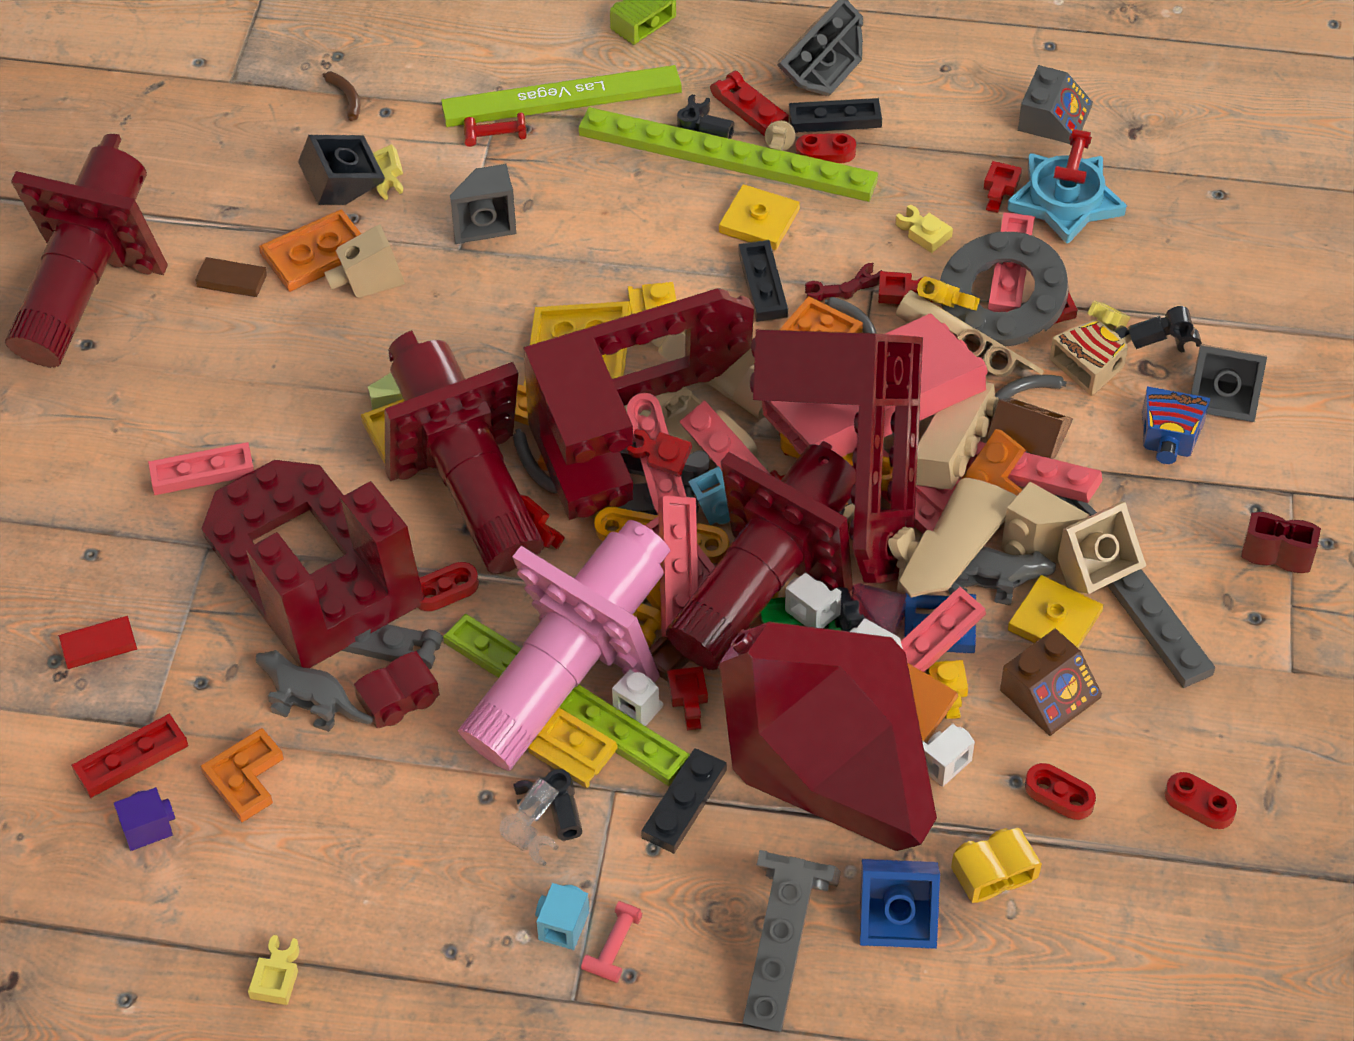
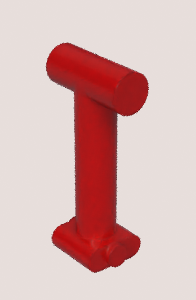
[464,113,527,147]
[1053,129,1092,184]

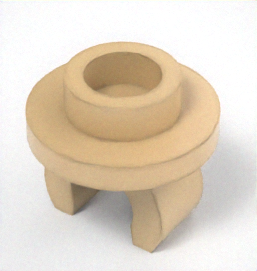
[765,121,796,151]

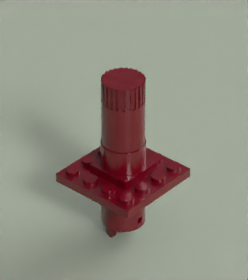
[5,134,168,368]
[385,330,544,574]
[665,441,856,671]

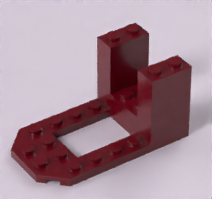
[523,288,754,520]
[750,329,923,583]
[201,460,424,668]

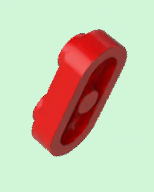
[795,133,857,163]
[417,562,479,611]
[1025,763,1096,820]
[1165,772,1237,829]

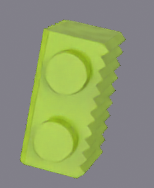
[610,0,676,45]

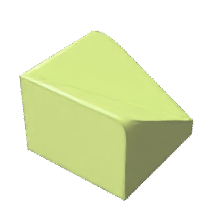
[368,373,403,410]

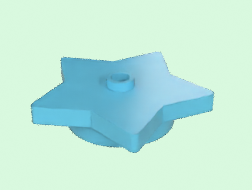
[1007,153,1127,243]

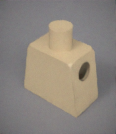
[324,224,405,298]

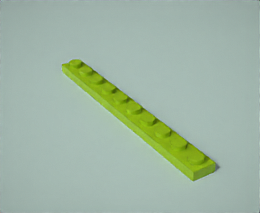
[579,107,878,202]

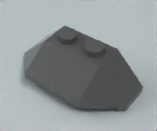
[777,0,863,96]

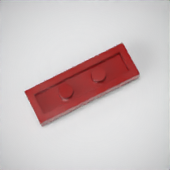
[71,713,189,798]

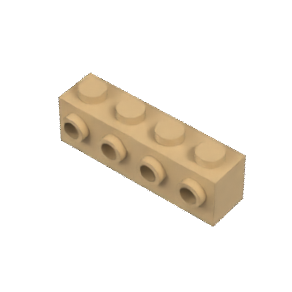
[916,383,999,490]

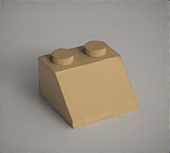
[1001,482,1089,564]
[1057,501,1146,594]

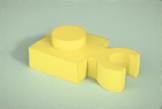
[373,144,403,201]
[895,205,953,253]
[1087,301,1131,330]
[248,935,299,1005]

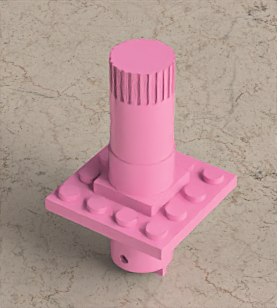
[458,520,670,771]

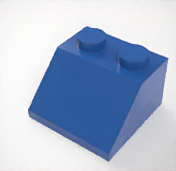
[860,859,940,949]

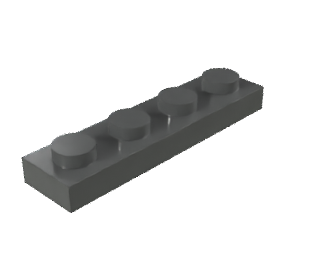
[1107,569,1216,688]

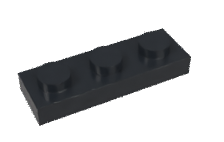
[789,98,882,133]
[738,240,788,322]
[641,748,727,854]

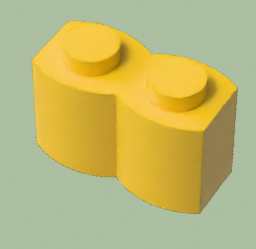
[951,828,1042,903]

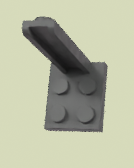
[743,850,841,1032]

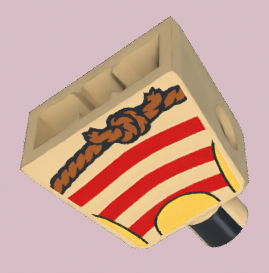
[1050,320,1131,396]

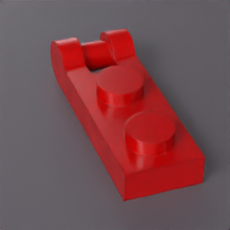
[710,70,789,136]

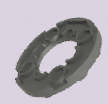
[940,232,1069,347]

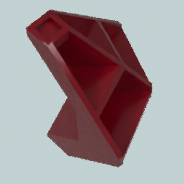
[719,622,937,851]

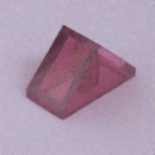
[851,583,907,636]

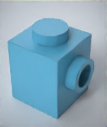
[535,883,589,950]

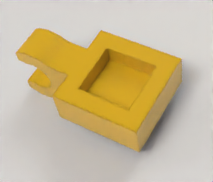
[927,660,968,719]

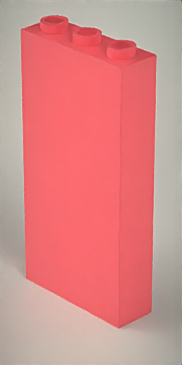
[762,313,987,457]

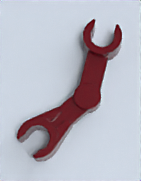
[805,263,882,302]

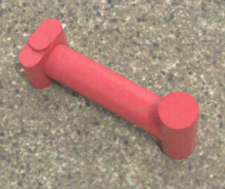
[581,901,643,983]

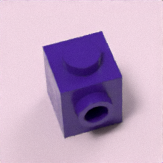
[114,787,176,851]

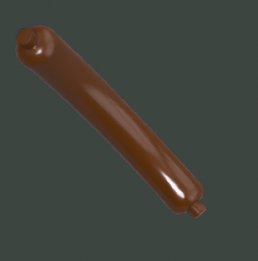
[323,71,361,121]

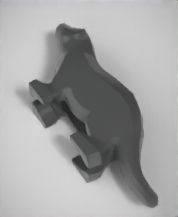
[949,546,1056,605]
[256,650,373,732]

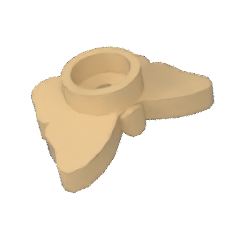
[888,527,920,592]

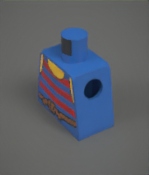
[1142,386,1210,464]

